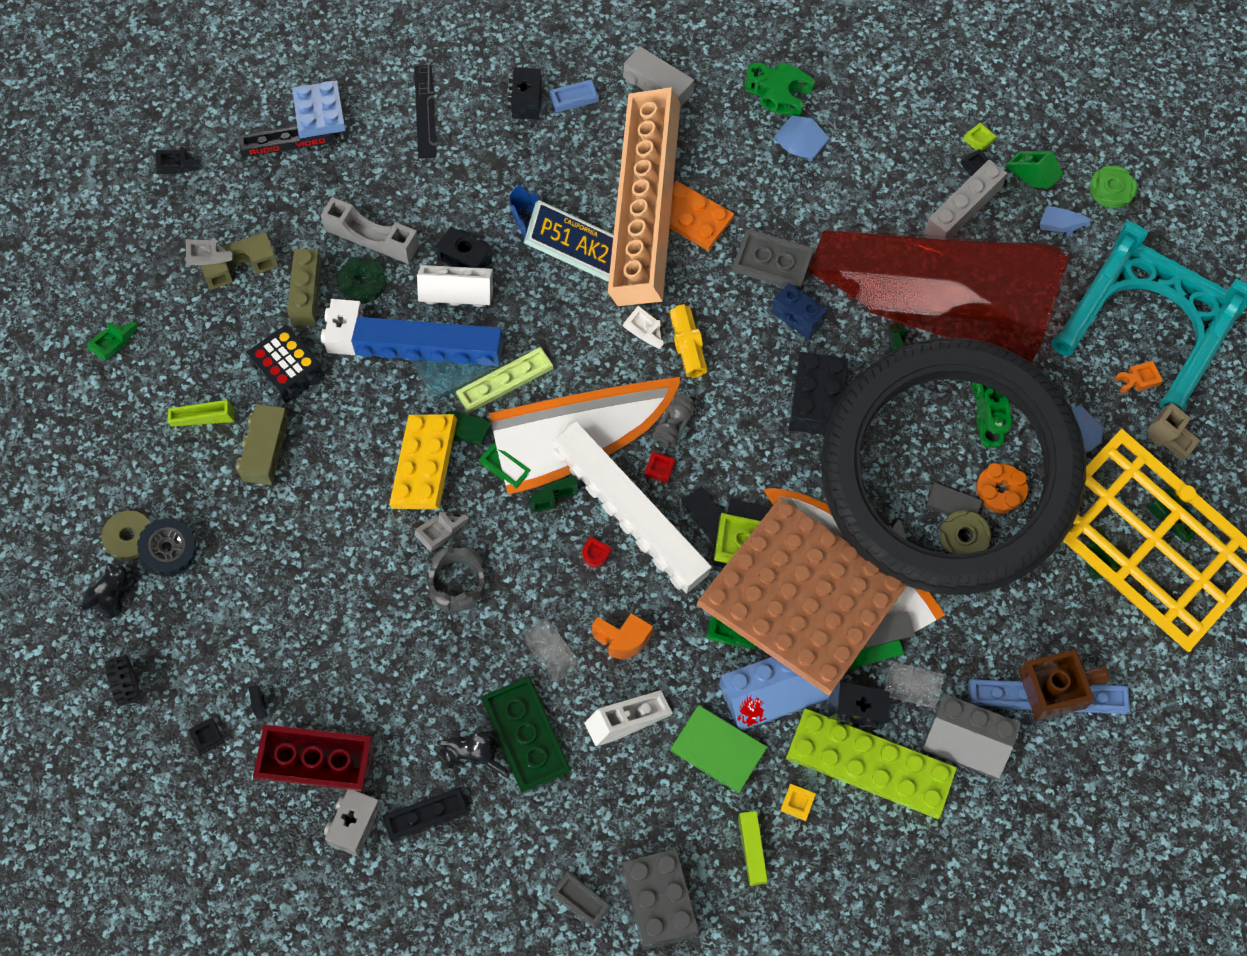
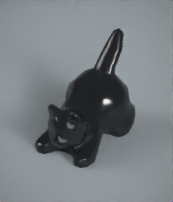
[79,563,136,619]
[437,731,510,778]

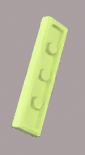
[456,347,553,414]

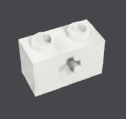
[321,299,363,355]

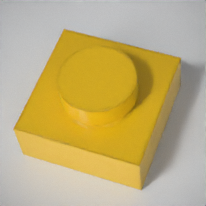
[780,784,816,821]

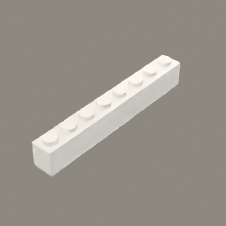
[553,422,711,594]

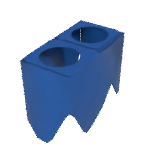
[509,186,539,246]

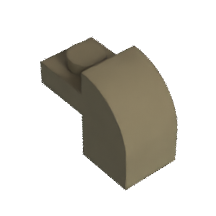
[1148,403,1200,461]

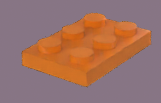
[669,181,734,251]

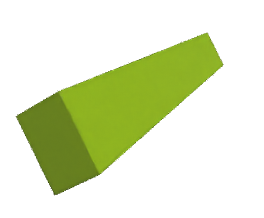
[168,400,235,427]
[738,811,767,886]

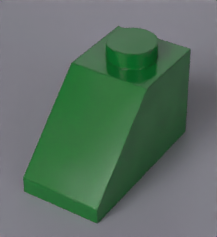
[1005,151,1063,189]

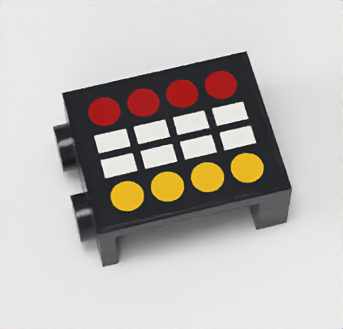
[246,325,324,403]

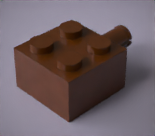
[1018,649,1109,721]

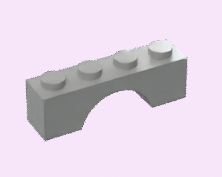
[321,197,419,264]

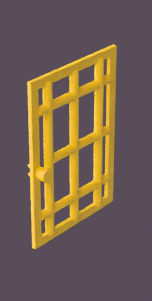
[1063,428,1247,652]

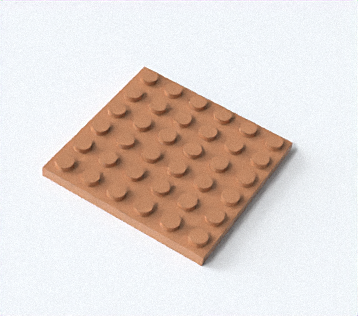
[696,497,907,696]

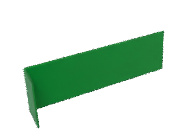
[850,640,906,669]

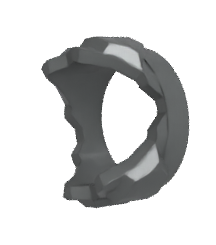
[428,547,485,611]

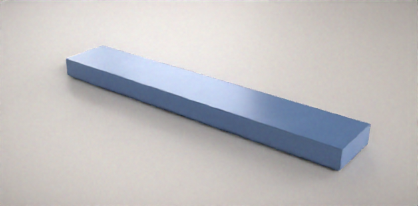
[968,679,1130,714]

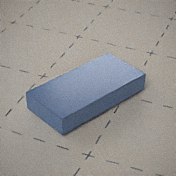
[549,79,599,113]

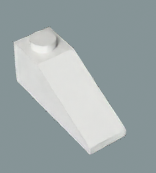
[585,690,673,746]

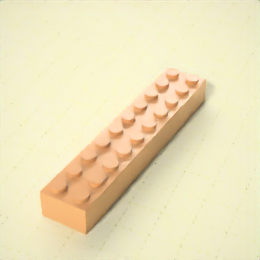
[608,87,680,306]

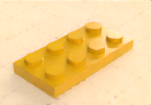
[389,414,457,509]

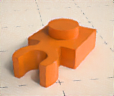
[1114,360,1163,393]

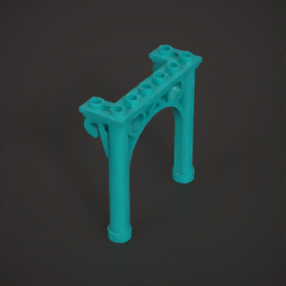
[1051,220,1247,412]

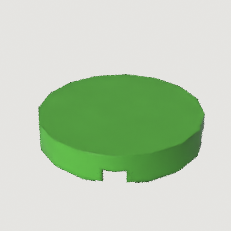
[1089,165,1137,208]

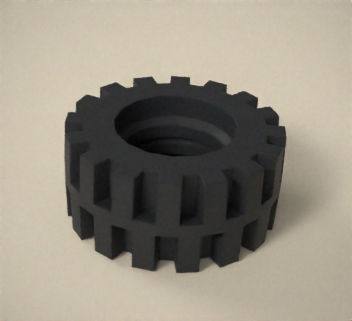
[105,655,141,707]

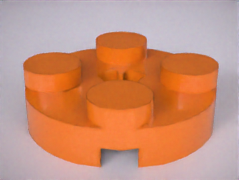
[976,463,1028,514]

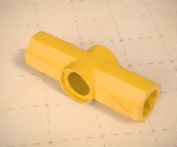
[670,304,707,378]

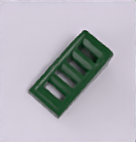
[1146,488,1198,543]

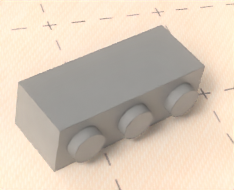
[623,46,694,108]

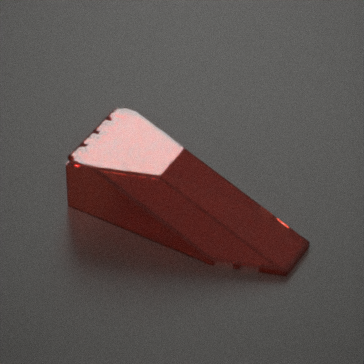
[809,230,1069,363]

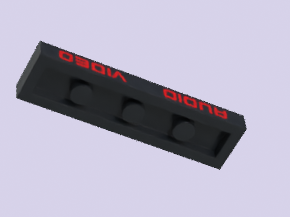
[238,126,334,158]

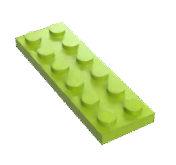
[786,708,957,819]

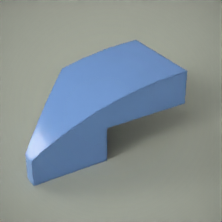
[1040,206,1091,237]

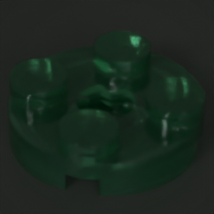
[337,257,386,304]

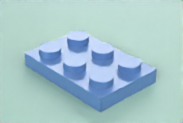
[292,81,346,138]

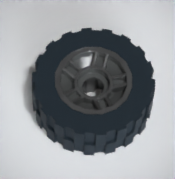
[137,517,196,577]

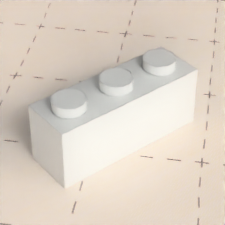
[417,265,493,307]

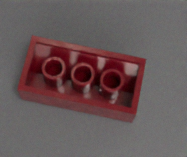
[253,724,375,791]

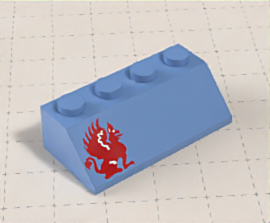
[719,657,830,732]

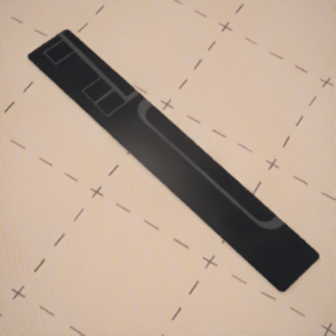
[414,65,437,159]

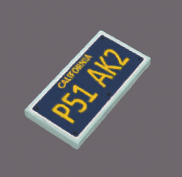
[524,200,614,281]

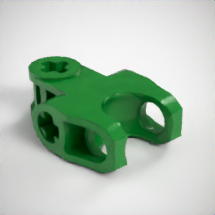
[744,62,815,116]
[972,382,1011,448]

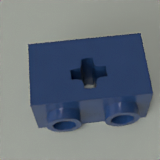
[771,283,827,340]

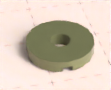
[939,510,991,554]
[101,511,151,561]

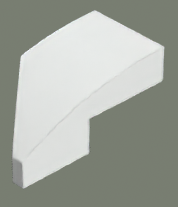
[622,306,664,349]

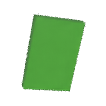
[670,705,767,793]

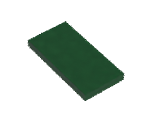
[481,676,572,794]

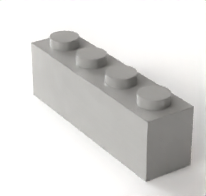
[924,159,1007,247]

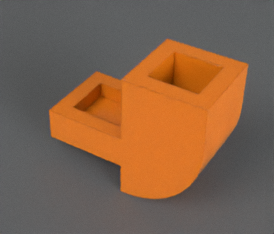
[592,613,653,659]

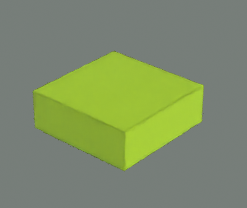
[963,123,997,151]

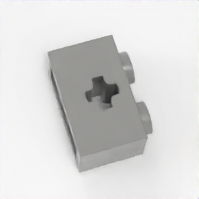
[324,790,381,857]

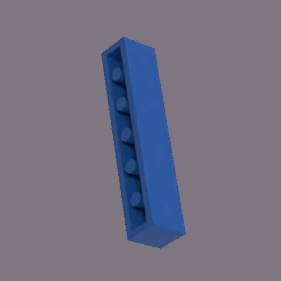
[351,317,504,366]

